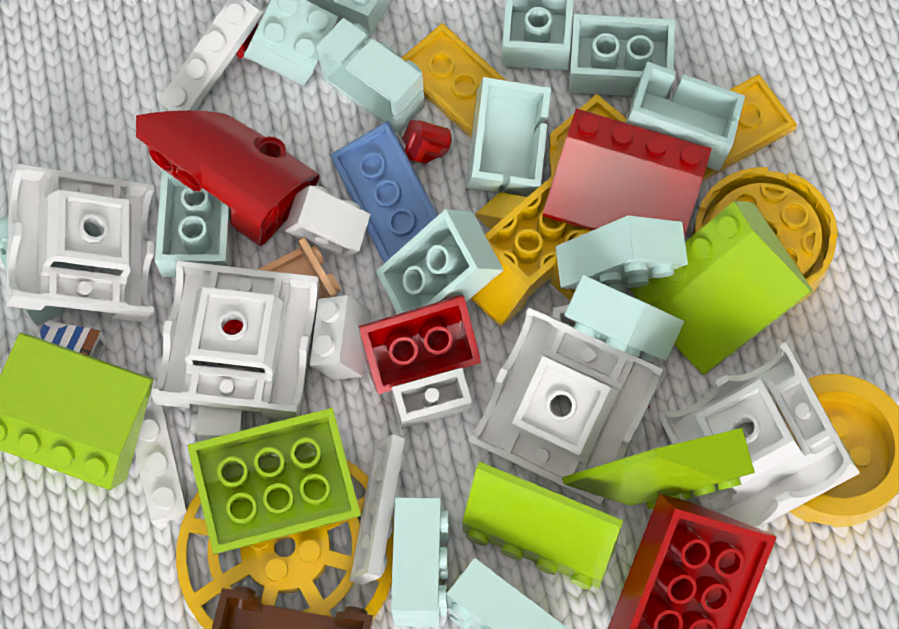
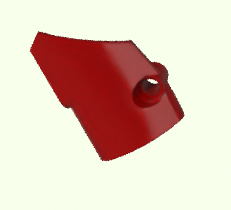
[136,110,320,247]

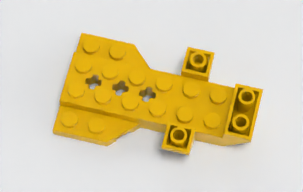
[470,94,626,327]

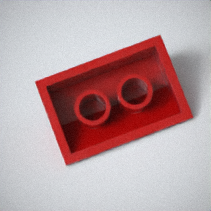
[358,294,482,395]

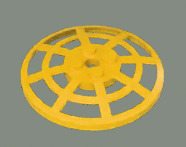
[176,460,394,629]

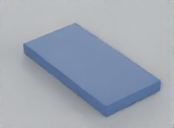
[330,121,438,263]

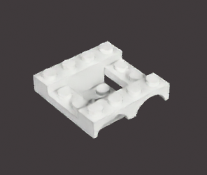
[6,164,154,323]
[151,261,320,420]
[468,308,665,504]
[657,342,860,528]

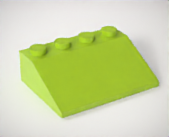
[630,201,813,375]
[0,332,154,490]
[187,407,361,555]
[562,428,755,509]
[462,461,623,590]

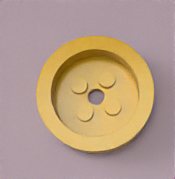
[692,167,838,306]
[775,374,899,527]

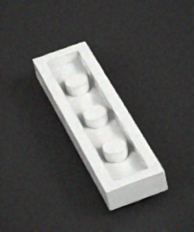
[158,0,264,111]
[135,378,187,525]
[350,434,405,585]

